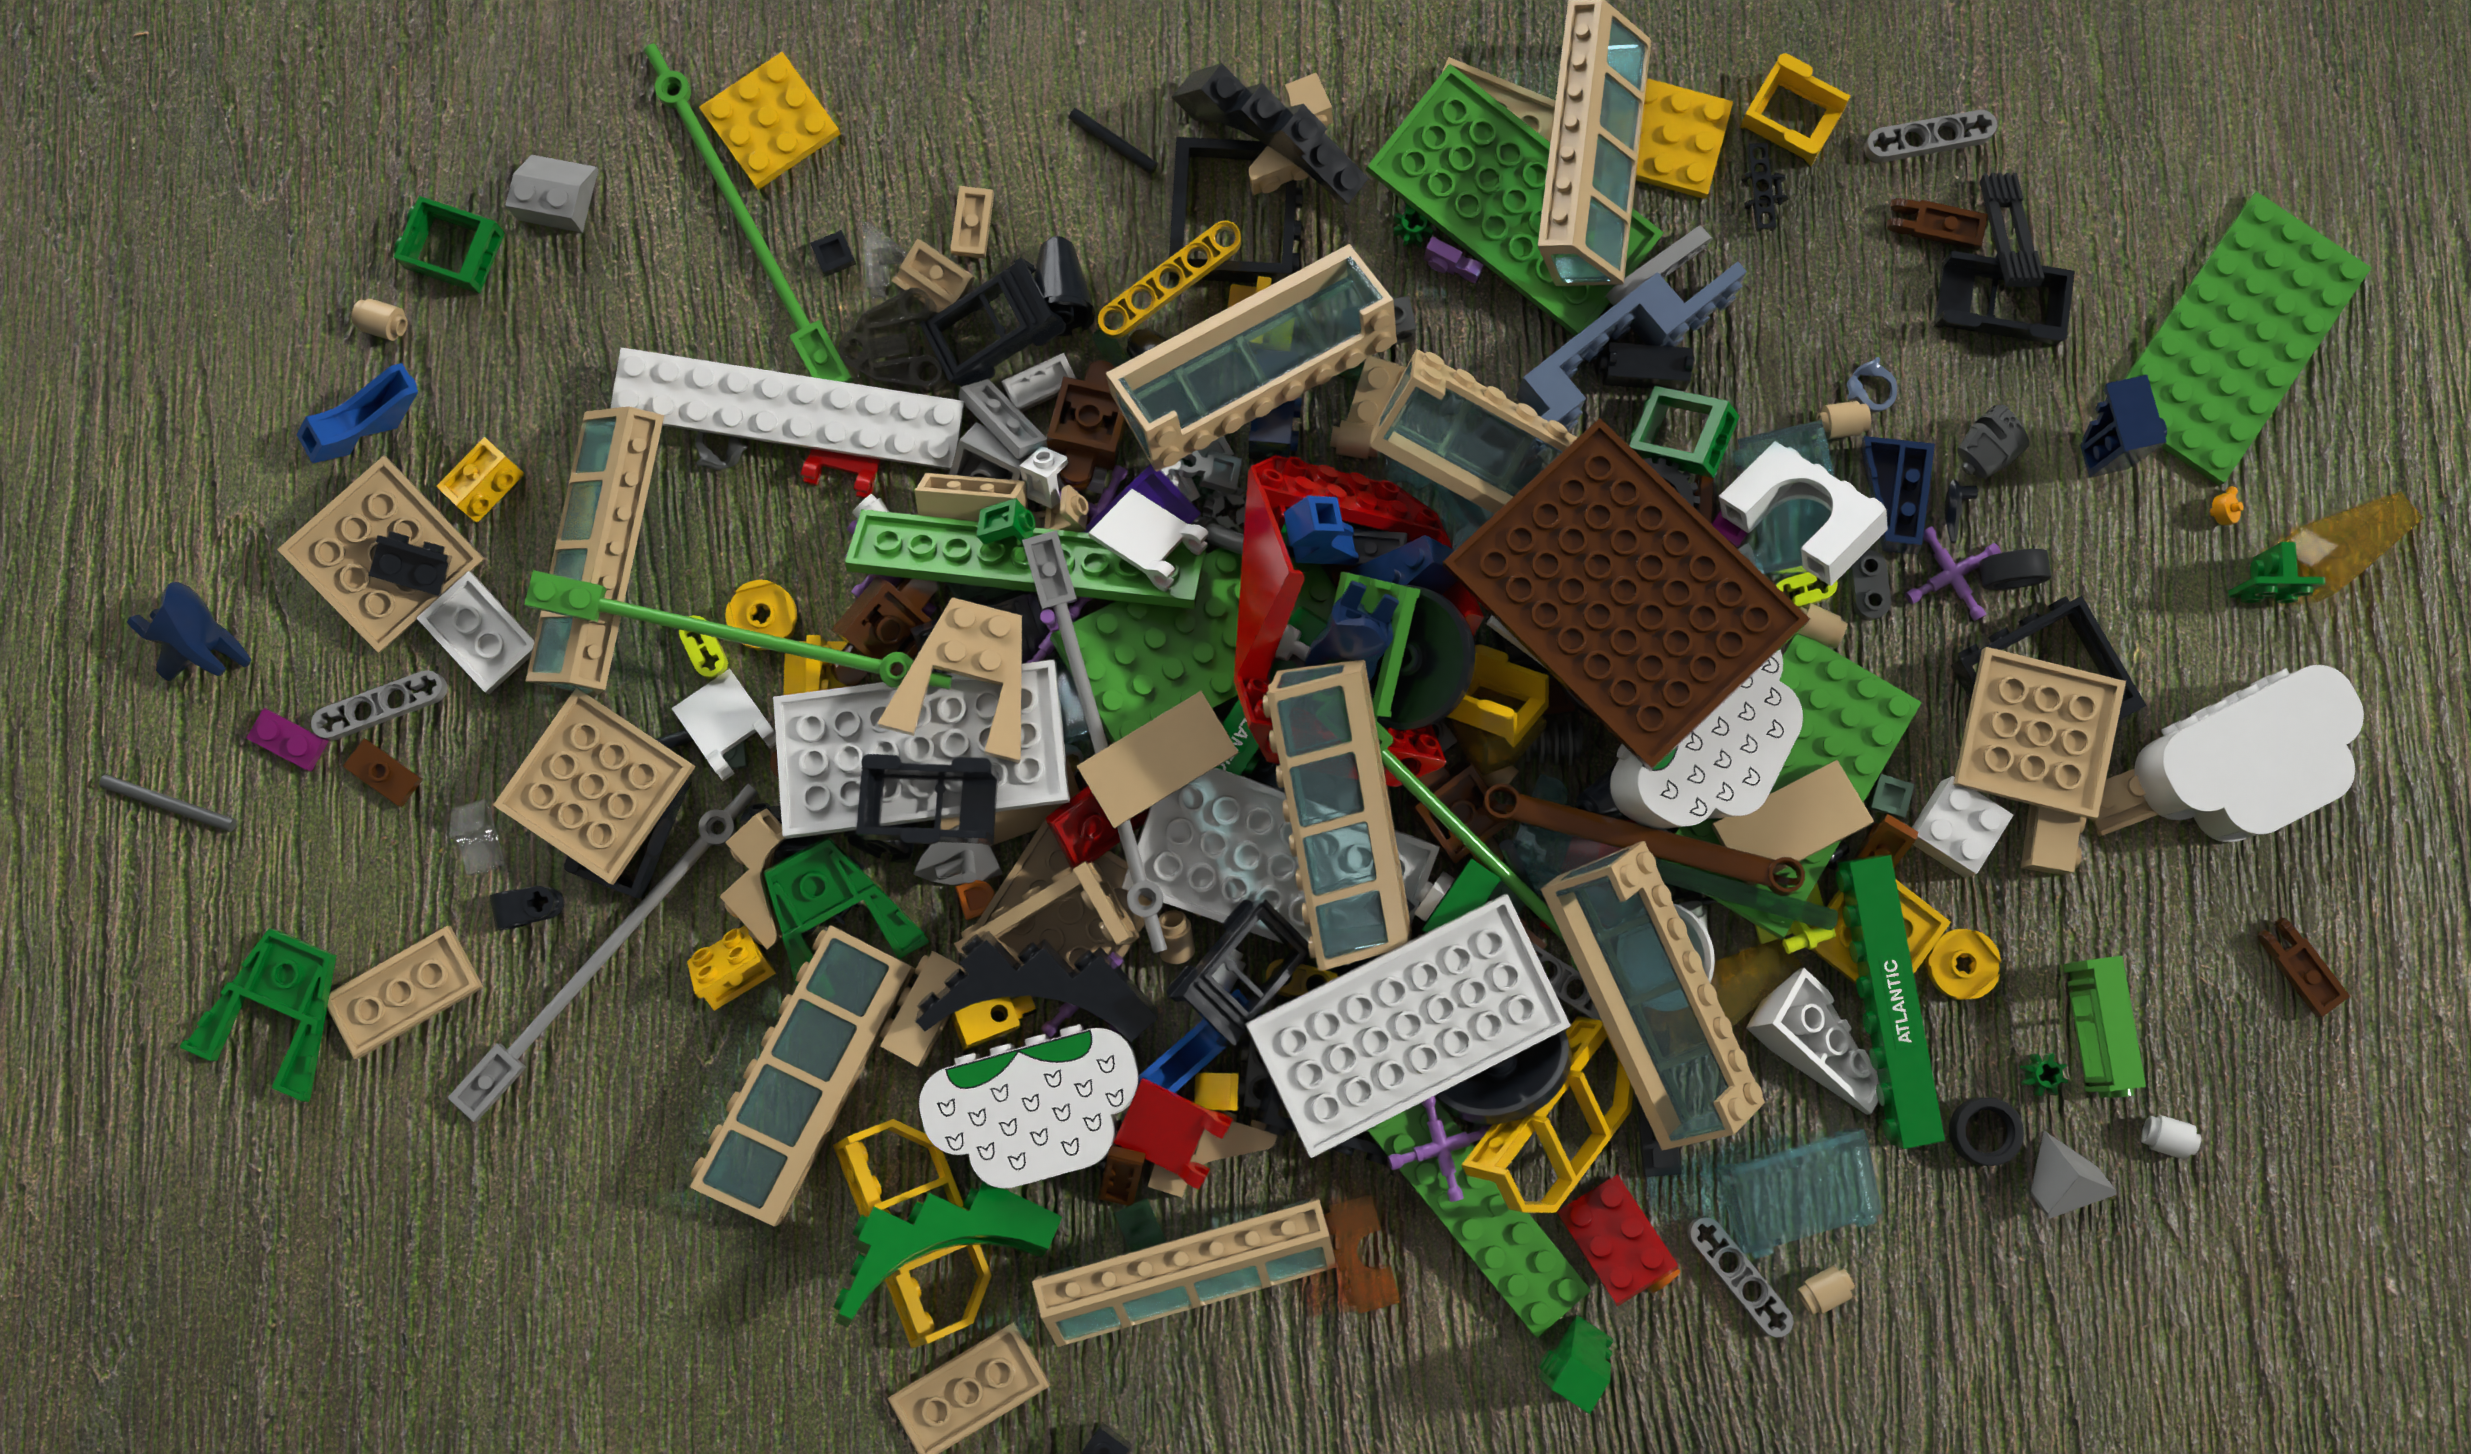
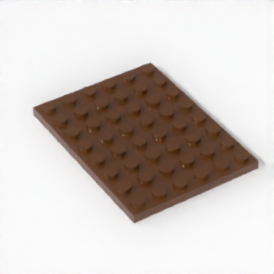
[1443,418,1810,771]

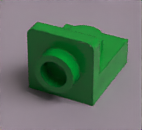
[977,498,1035,546]

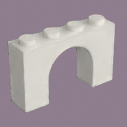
[1719,441,1888,586]

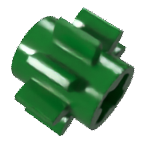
[1393,204,1433,248]
[2020,1053,2068,1096]

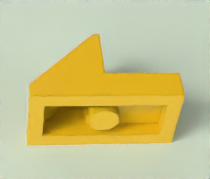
[1194,1073,1239,1111]

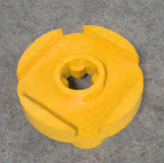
[725,580,797,650]
[1925,929,2001,1000]

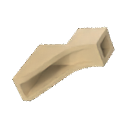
[1248,72,1333,195]
[719,808,786,949]
[1148,1110,1277,1197]

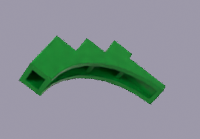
[833,1181,1063,1328]

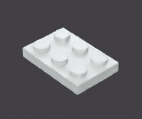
[417,571,534,694]

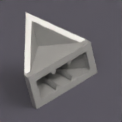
[2031,1131,2116,1219]

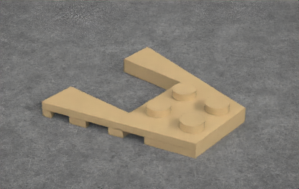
[878,598,1022,763]

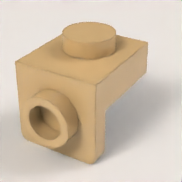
[1044,485,1089,532]

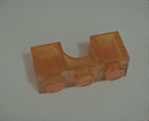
[1324,1193,1401,1314]

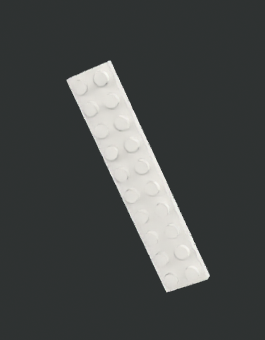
[610,347,965,470]

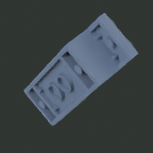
[1516,261,1747,455]

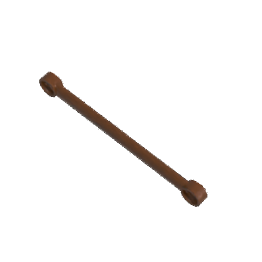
[1483,783,1805,896]

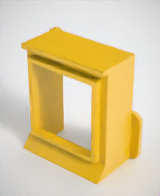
[1740,53,1851,166]
[1447,644,1549,748]

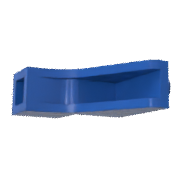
[297,363,418,464]
[1284,496,1359,565]
[1138,989,1261,1093]

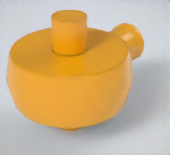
[2210,486,2244,526]

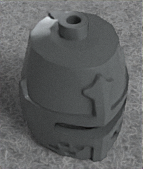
[1957,404,2029,479]

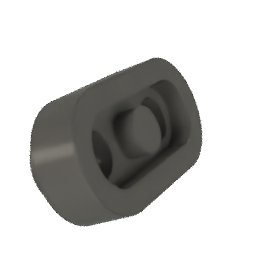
[1849,550,1891,621]

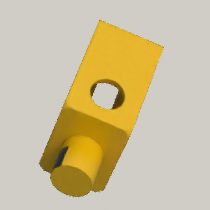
[951,996,1036,1051]

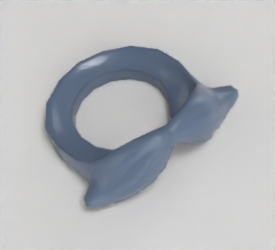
[1847,357,1897,412]

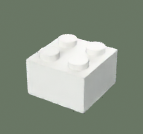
[1912,776,2013,878]

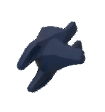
[1303,581,1399,682]
[127,582,251,681]

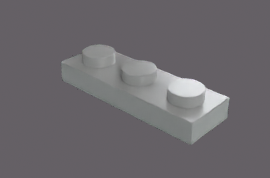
[958,379,1047,459]

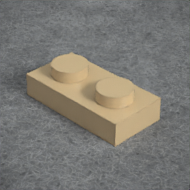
[950,186,994,259]

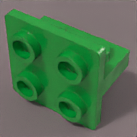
[2228,542,2326,603]

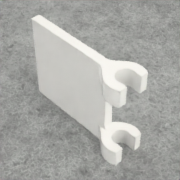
[1089,489,1209,592]
[671,669,776,781]

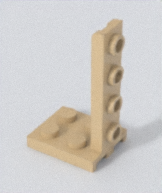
[954,862,1141,953]

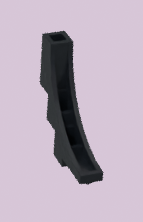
[1171,63,1369,205]
[915,931,1158,1042]

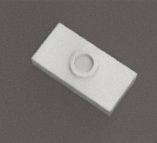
[1002,353,1076,412]

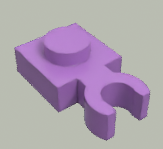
[1424,236,1483,284]

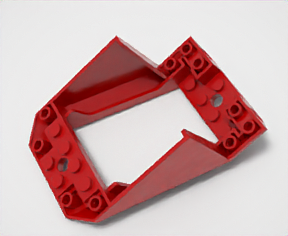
[1234,455,1484,787]

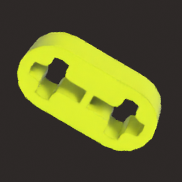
[1776,572,1838,608]
[679,615,728,679]

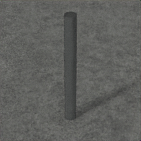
[99,774,237,832]

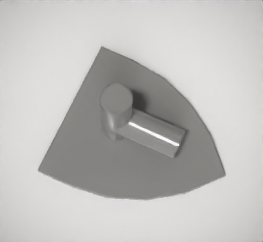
[913,825,1003,885]

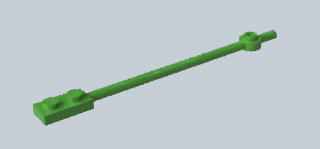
[644,43,853,383]
[524,570,953,690]
[1315,688,1579,972]

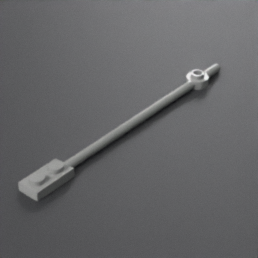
[1022,530,1167,953]
[448,784,759,1122]

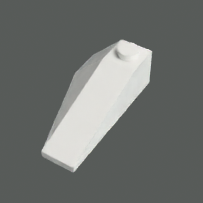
[1746,968,1879,1115]

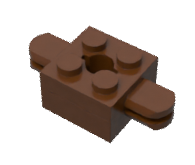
[1047,360,1127,491]
[830,576,938,686]
[1405,761,1511,873]

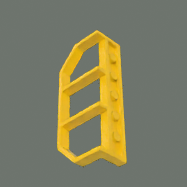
[1461,1016,1634,1213]
[833,1119,992,1349]

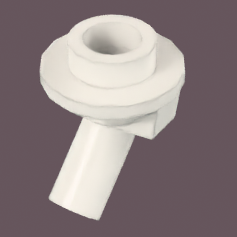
[1275,624,1310,661]

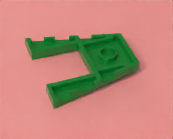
[764,836,930,1011]
[179,928,337,1102]

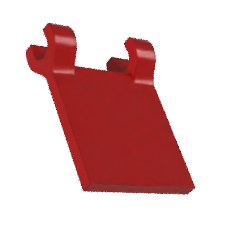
[801,449,881,499]
[1113,1078,1233,1189]

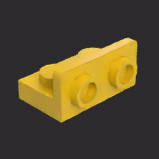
[436,437,524,522]

